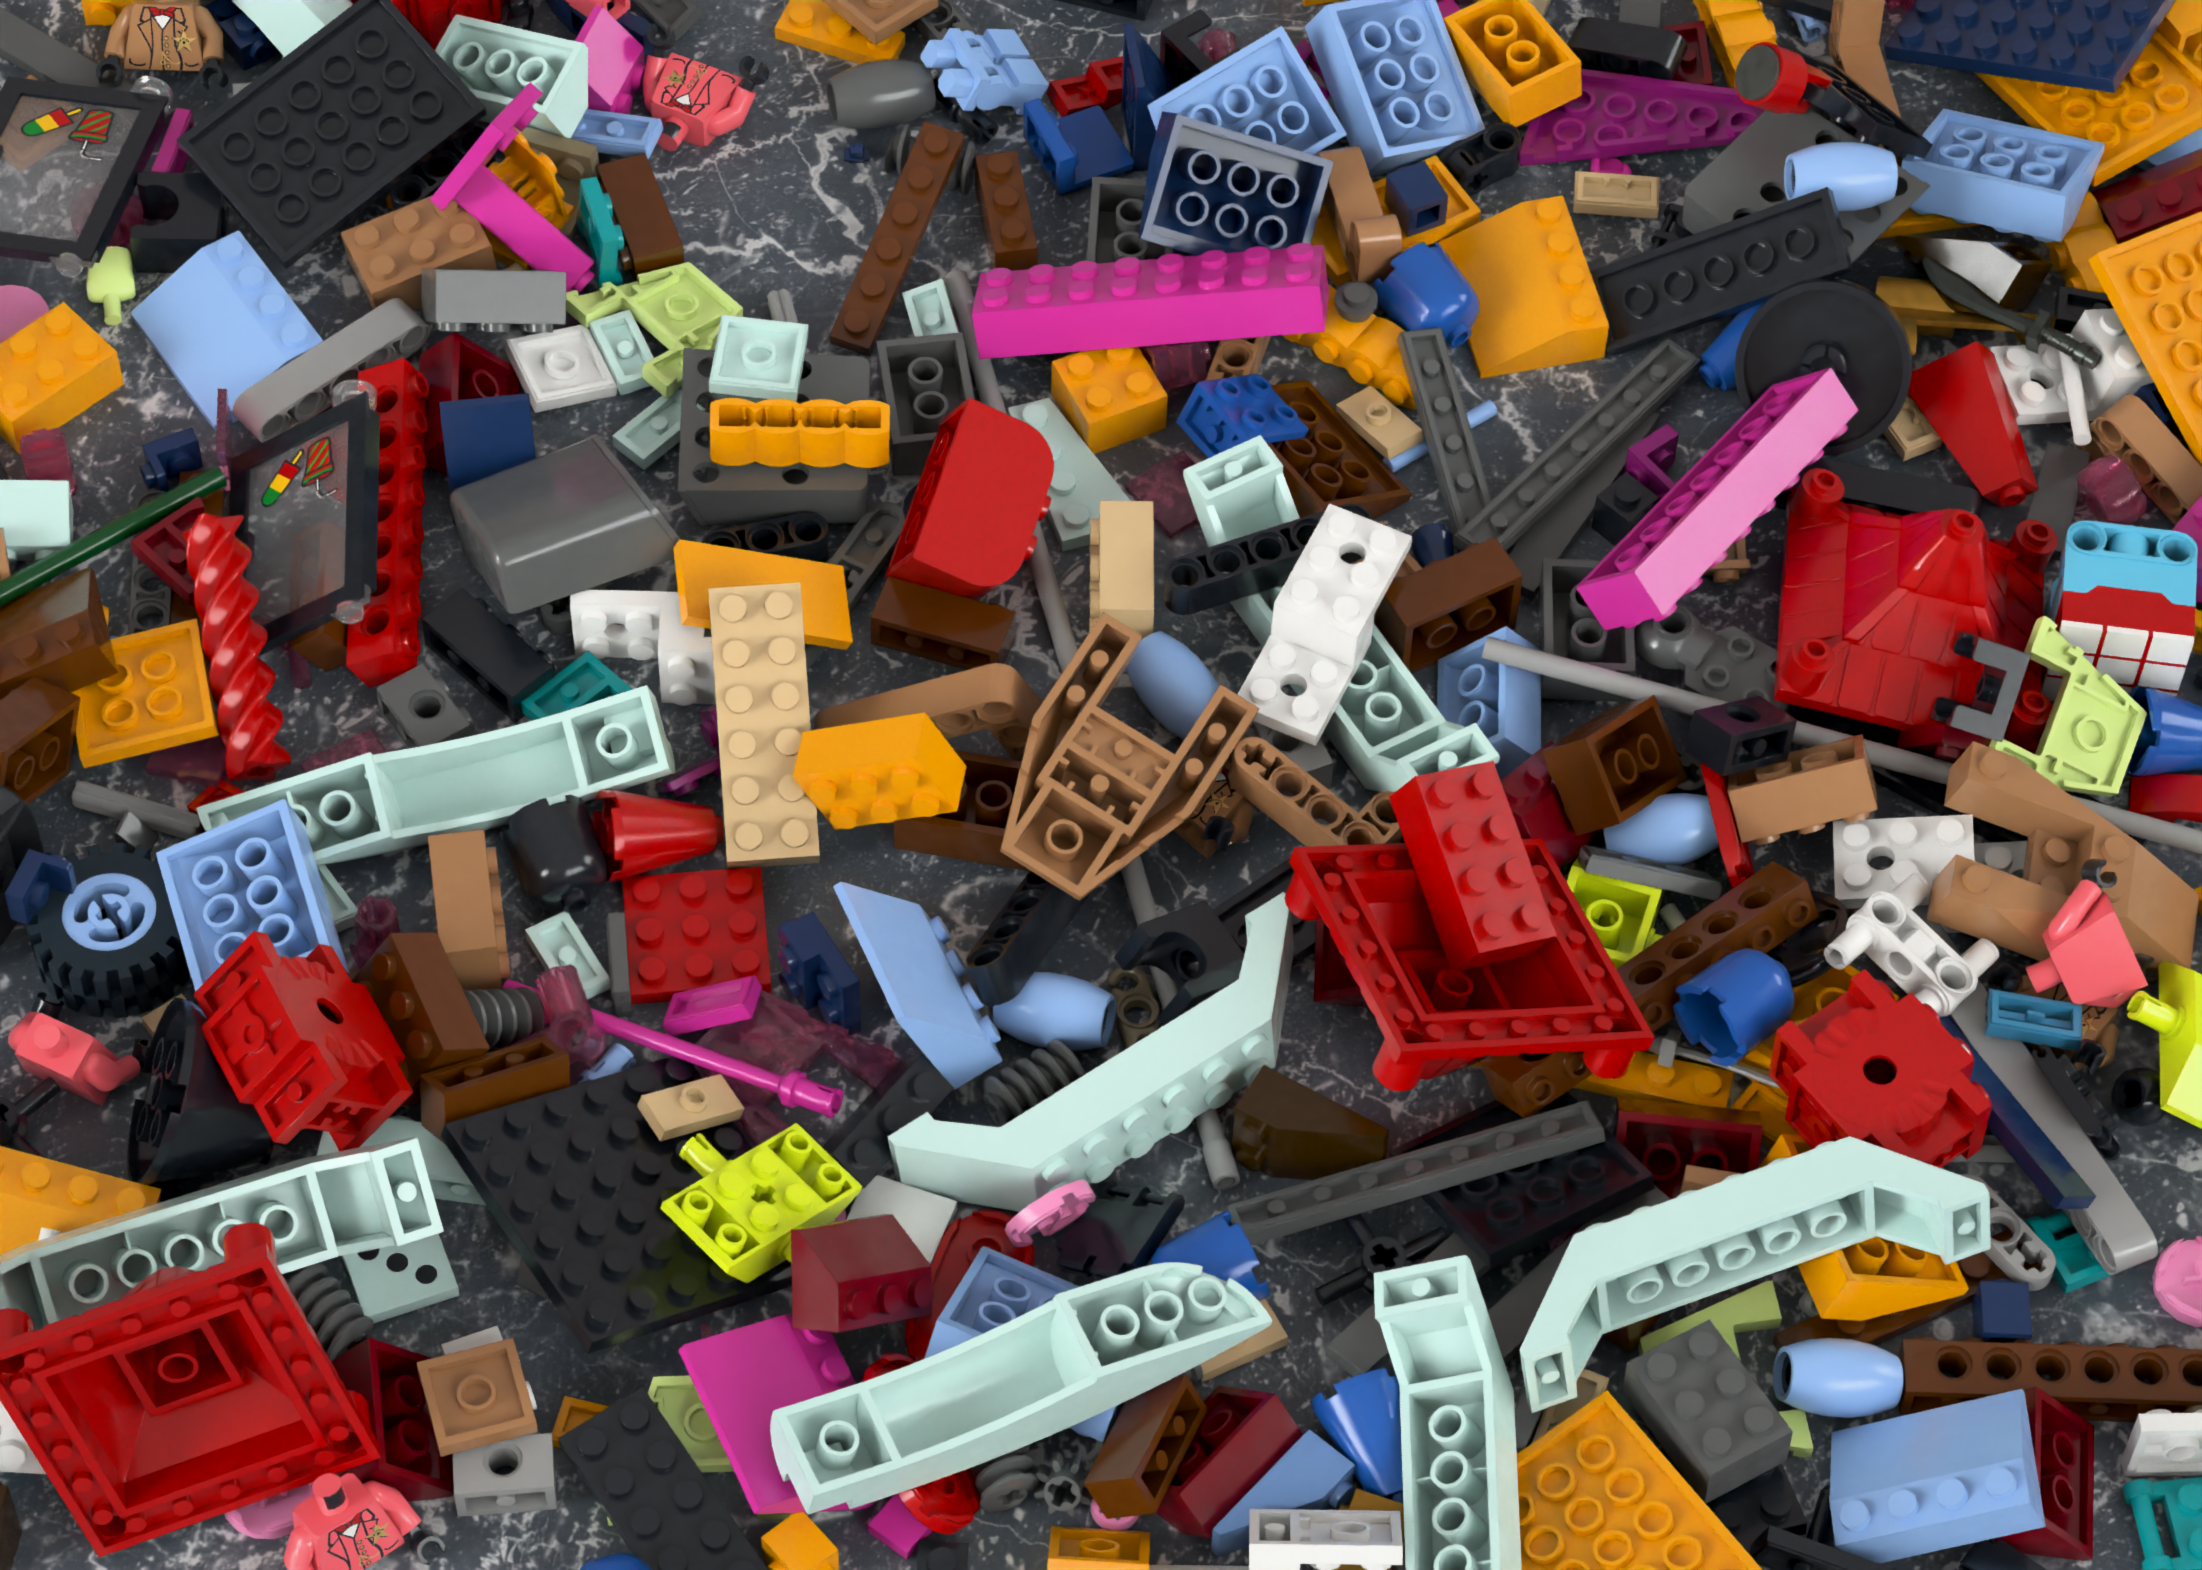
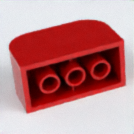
[884,397,1054,601]

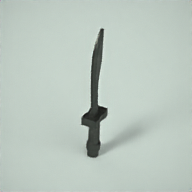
[1922,257,2102,370]

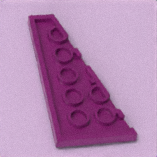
[1519,69,1766,166]

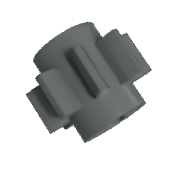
[1034,1452,1093,1517]

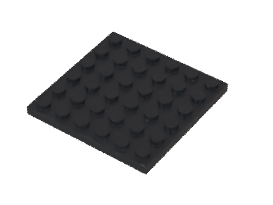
[440,1056,792,1354]

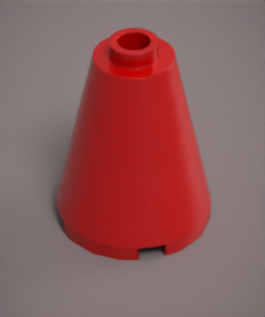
[592,789,724,882]

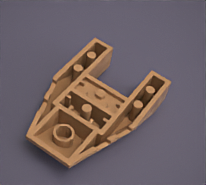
[1000,612,1260,901]
[1927,741,2199,973]

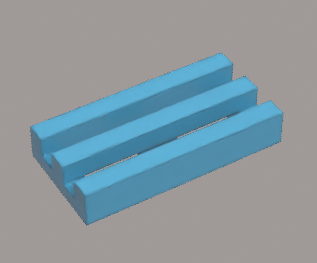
[1985,989,2082,1051]

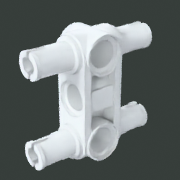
[1824,873,1999,1017]

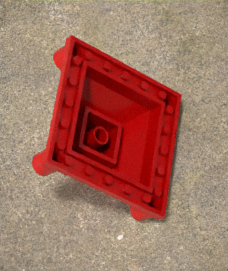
[1774,468,2058,754]
[1284,838,1655,1091]
[0,1222,381,1558]

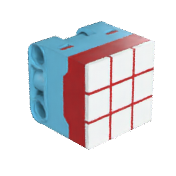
[2041,520,2198,701]

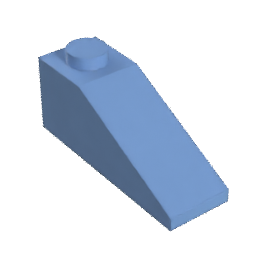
[1211,1429,1355,1557]

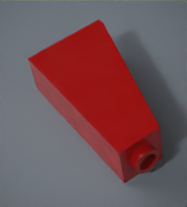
[1908,341,2039,507]

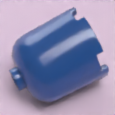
[1372,242,1480,348]
[1673,948,1795,1067]
[1150,1210,1270,1301]

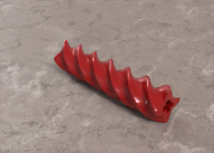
[182,513,292,782]

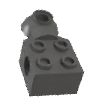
[1634,603,1793,722]

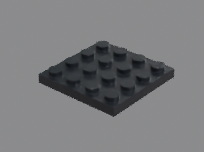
[1388,1091,1655,1269]

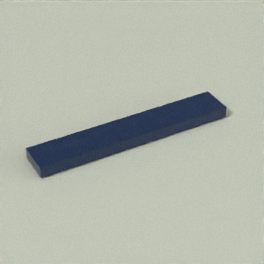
[1940,1016,2096,1209]

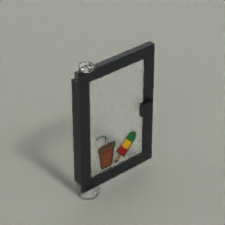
[0,76,174,278]
[229,379,380,656]

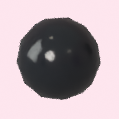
[2111,1067,2167,1126]

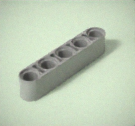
[233,298,430,443]

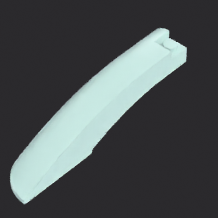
[196,685,675,866]
[770,1262,1273,1515]

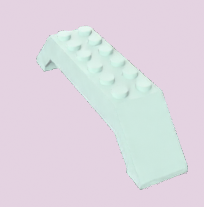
[1183,435,1500,792]
[887,892,1294,1212]
[1519,1136,1991,1413]
[0,1137,444,1330]
[1374,1255,1522,1570]

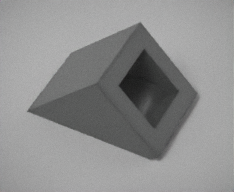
[114,811,159,853]

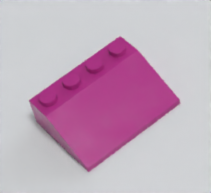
[678,1314,876,1514]

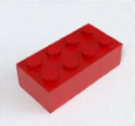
[1389,761,1557,972]

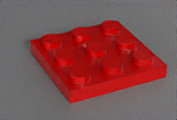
[622,866,772,1005]

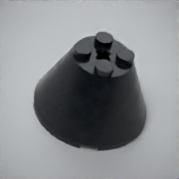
[127,998,274,1186]

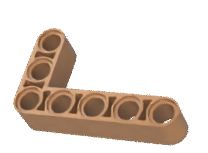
[1828,0,1903,167]
[814,663,1043,761]

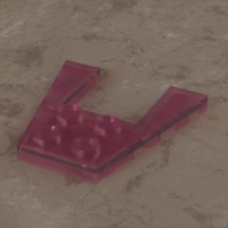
[696,990,902,1145]

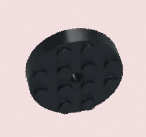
[1735,278,1913,456]

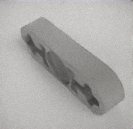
[1960,1174,2056,1291]

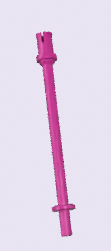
[502,979,843,1119]

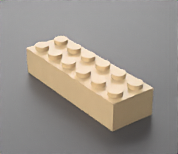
[708,582,820,869]

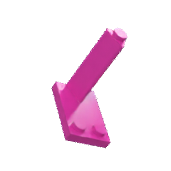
[430,82,596,293]

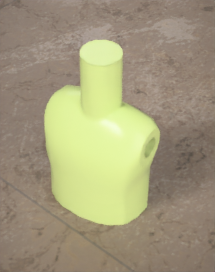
[86,246,136,325]

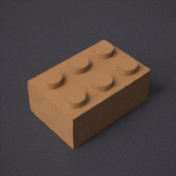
[340,195,497,311]
[1728,734,1878,845]
[428,829,511,991]

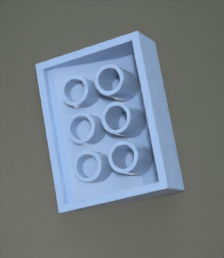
[1305,0,1485,177]
[1147,26,1347,155]
[1901,108,2105,242]
[130,230,323,432]
[156,799,350,1006]
[833,882,1003,1090]
[924,1246,1123,1442]
[1829,1389,2046,1564]

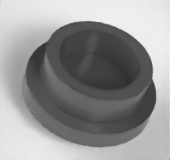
[1334,281,1378,323]

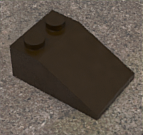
[1232,1065,1389,1180]

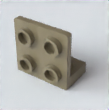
[516,127,599,240]

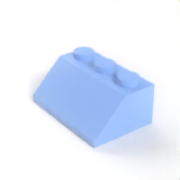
[1437,626,1541,778]

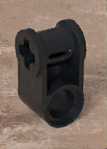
[1439,122,1521,196]

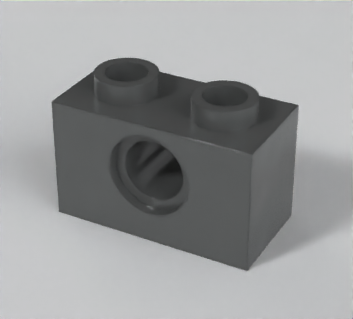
[376,663,475,749]

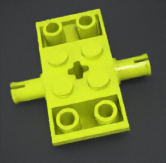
[1567,856,1666,969]
[2127,960,2202,1129]
[660,1123,863,1284]

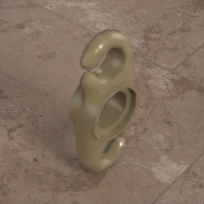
[1106,967,1159,1049]

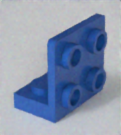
[1023,98,1134,195]
[1176,374,1309,458]

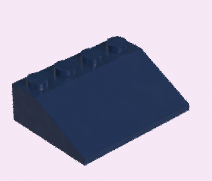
[1138,111,1334,255]

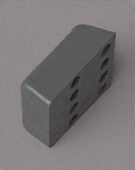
[1682,108,1931,279]
[678,348,870,526]
[450,434,680,614]

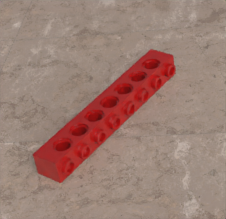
[346,358,429,688]

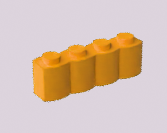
[1692,0,1777,89]
[2045,191,2118,294]
[1282,284,1416,410]
[710,398,890,468]

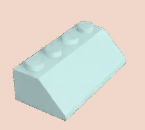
[435,14,588,138]
[0,480,74,565]

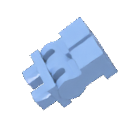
[920,28,1049,115]

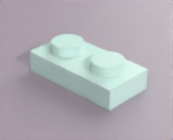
[902,279,960,337]
[589,309,654,395]
[612,389,706,470]
[525,911,611,1003]

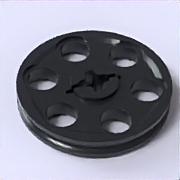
[1766,890,1848,988]

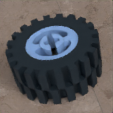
[26,843,190,1018]

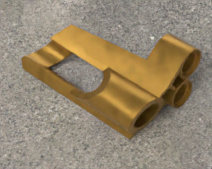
[1875,276,2071,355]

